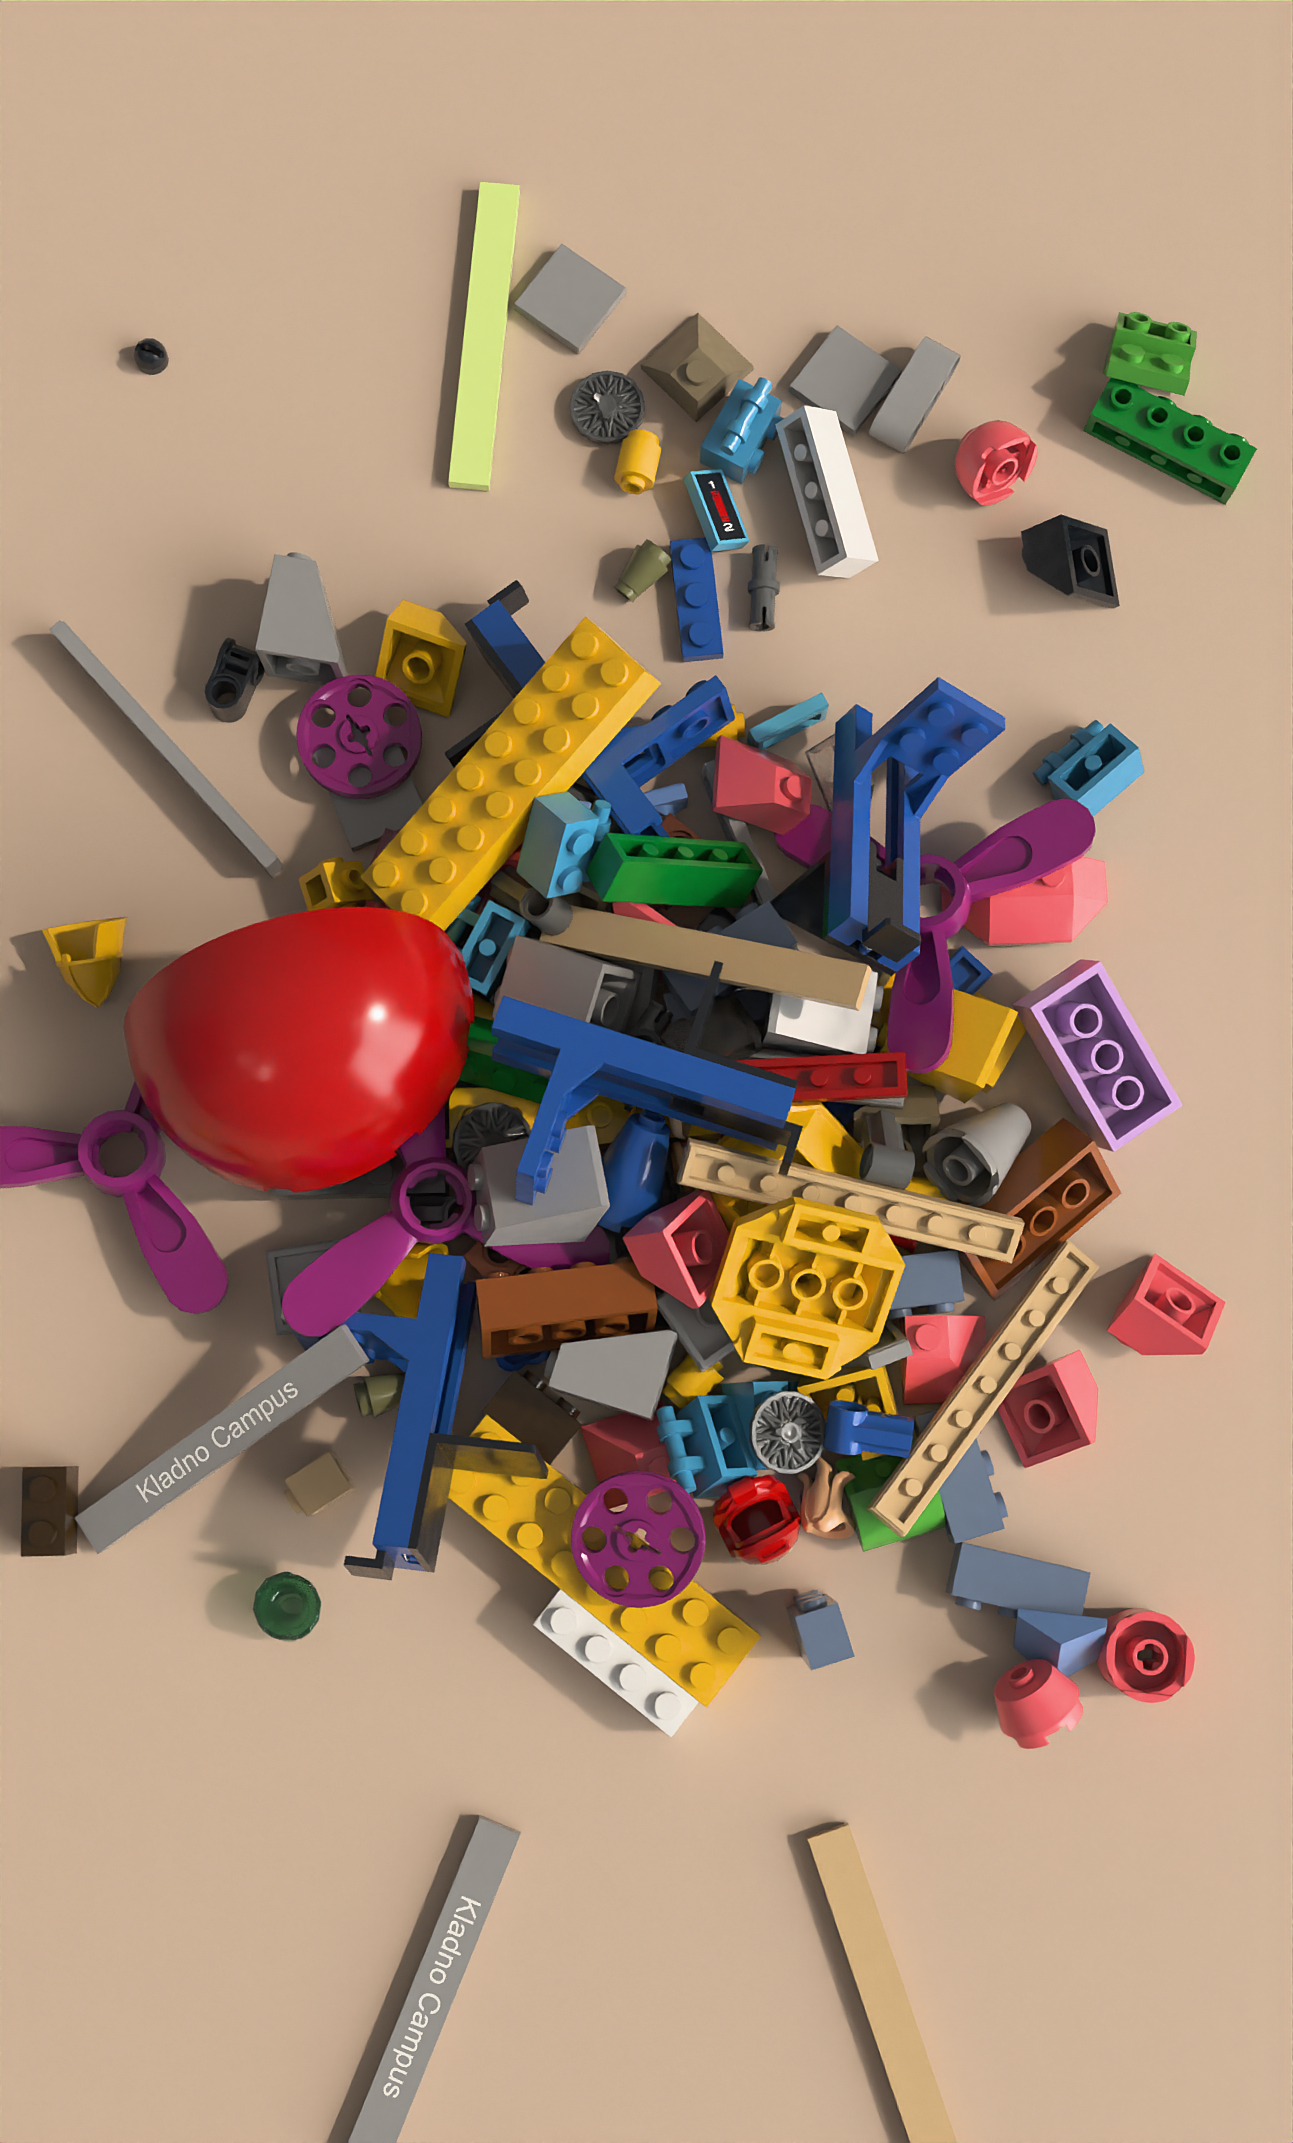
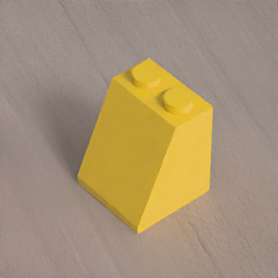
[875,989,1018,1103]

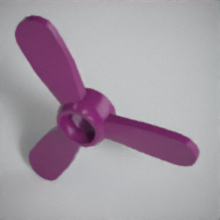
[774,798,1096,1074]
[0,1082,229,1314]
[282,1105,610,1338]

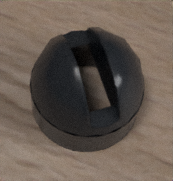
[134,338,169,375]

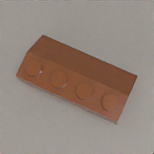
[949,1118,1121,1301]
[476,1257,658,1359]

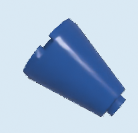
[597,1110,671,1233]

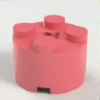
[1097,1608,1195,1703]

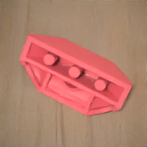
[940,857,1108,946]

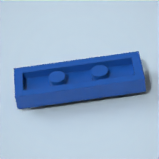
[669,537,724,663]

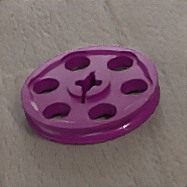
[296,674,422,799]
[571,1470,706,1608]

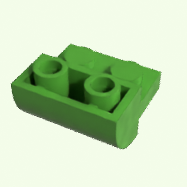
[1103,312,1197,396]
[836,1437,946,1552]

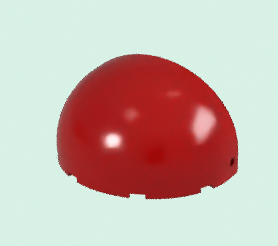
[123,907,475,1193]

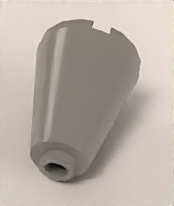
[922,1103,1031,1207]

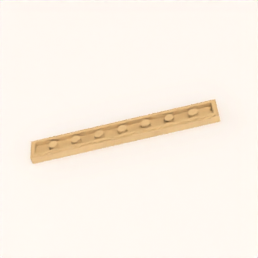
[539,905,872,1011]
[676,1138,1025,1263]
[866,1239,1099,1537]
[807,1822,957,2143]

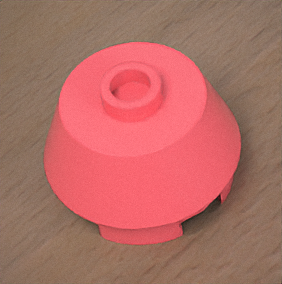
[994,1659,1083,1749]

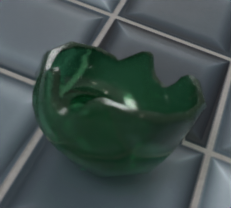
[253,1572,322,1642]

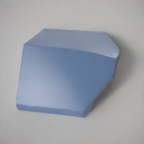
[1014,1608,1107,1677]

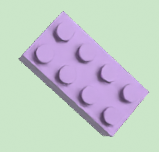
[1012,959,1182,1152]

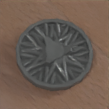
[570,370,645,445]
[452,1102,531,1173]
[749,1391,826,1474]

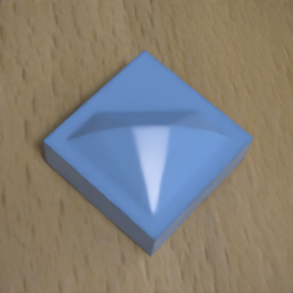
[645,783,688,816]

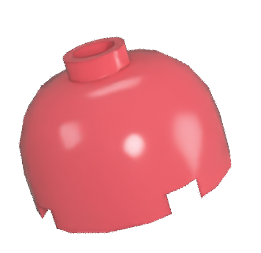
[955,420,1038,506]

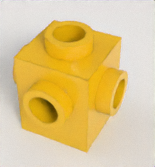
[298,857,373,911]

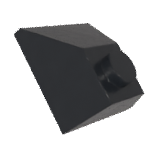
[1021,514,1120,608]

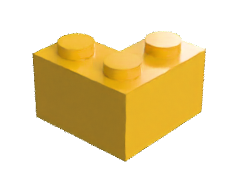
[797,1366,899,1460]

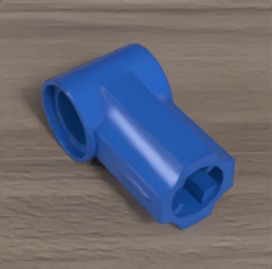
[823,1400,914,1458]

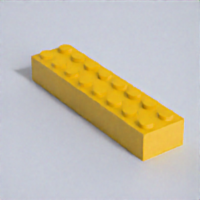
[360,616,661,931]
[448,1415,761,1708]

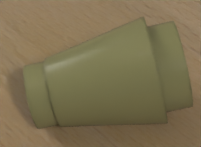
[614,539,672,602]
[353,1373,405,1418]

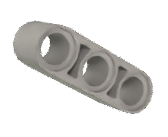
[869,336,961,454]

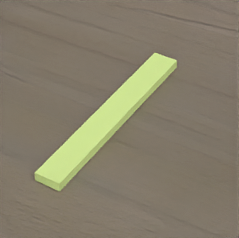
[448,182,520,491]

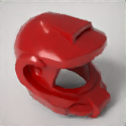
[712,1474,801,1565]

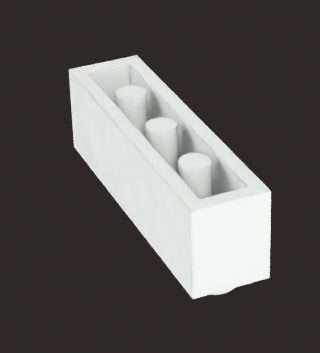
[775,405,879,578]
[533,1589,699,1737]

